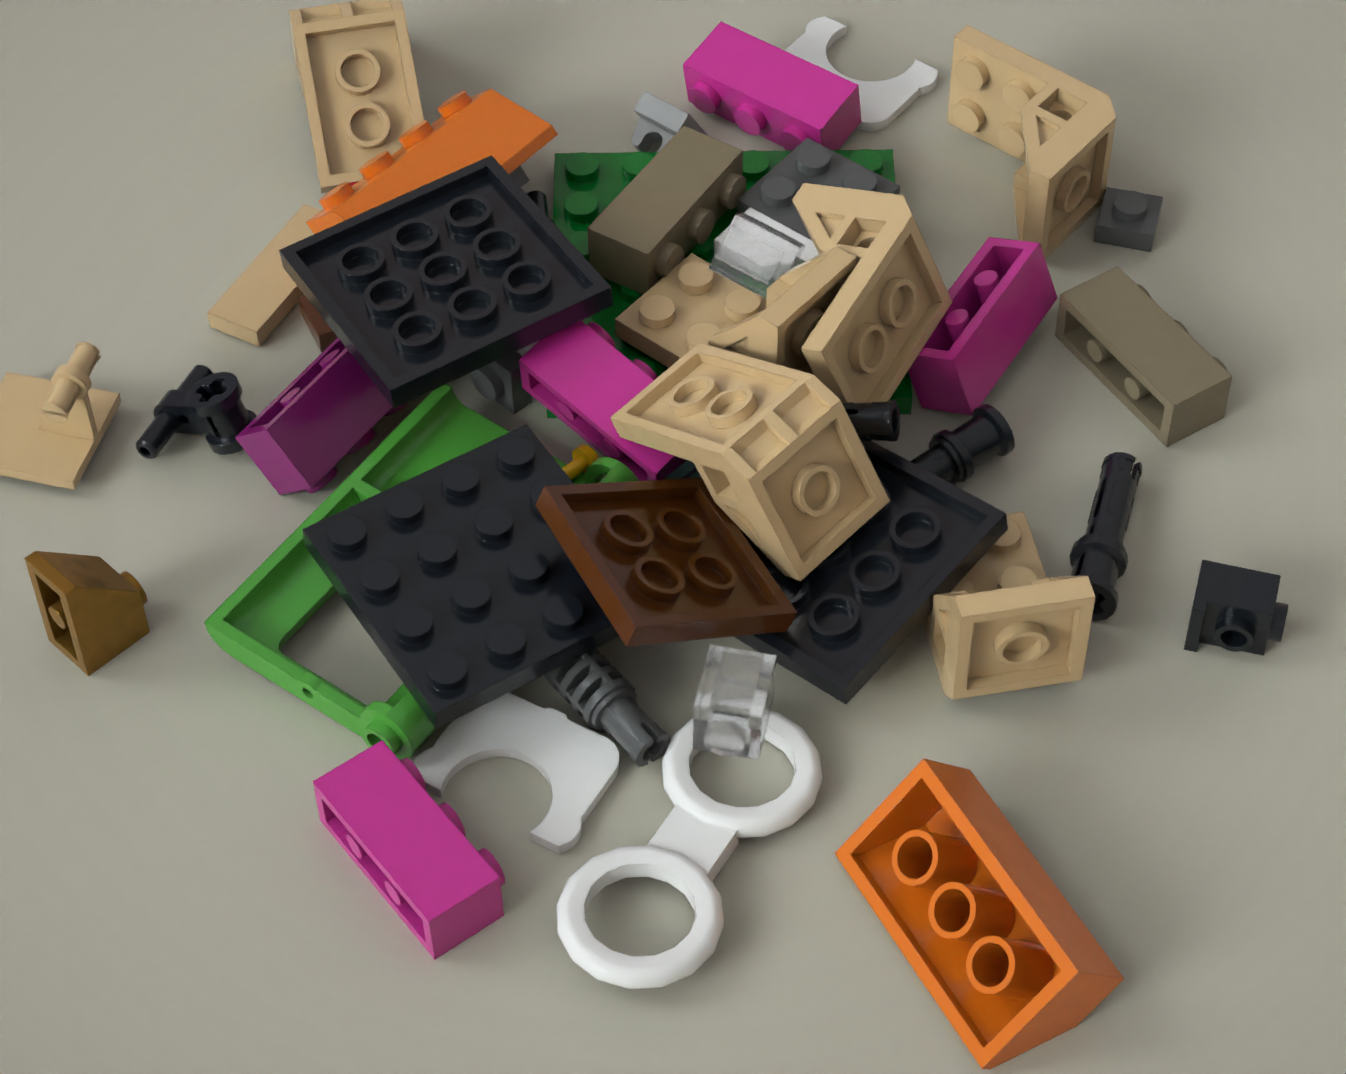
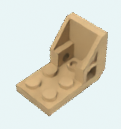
[289,0,424,193]
[947,25,1116,259]
[792,183,952,403]
[615,246,856,374]
[610,343,890,581]
[923,511,1095,700]

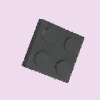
[737,138,900,240]

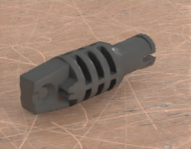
[544,648,670,767]

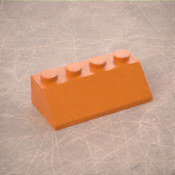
[306,89,558,234]
[834,758,1124,1070]

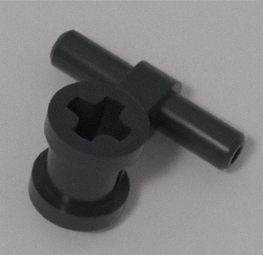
[136,365,257,459]

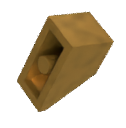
[24,551,150,676]

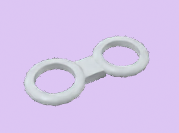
[556,705,823,989]

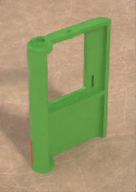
[204,384,639,759]

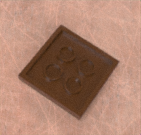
[535,478,798,647]

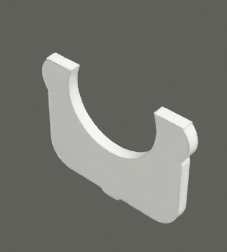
[784,16,938,131]
[413,692,620,854]

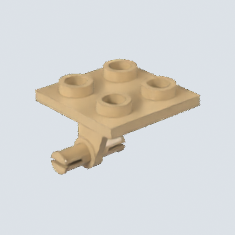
[0,342,121,490]

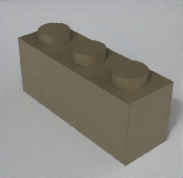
[587,126,747,295]
[1055,266,1232,447]

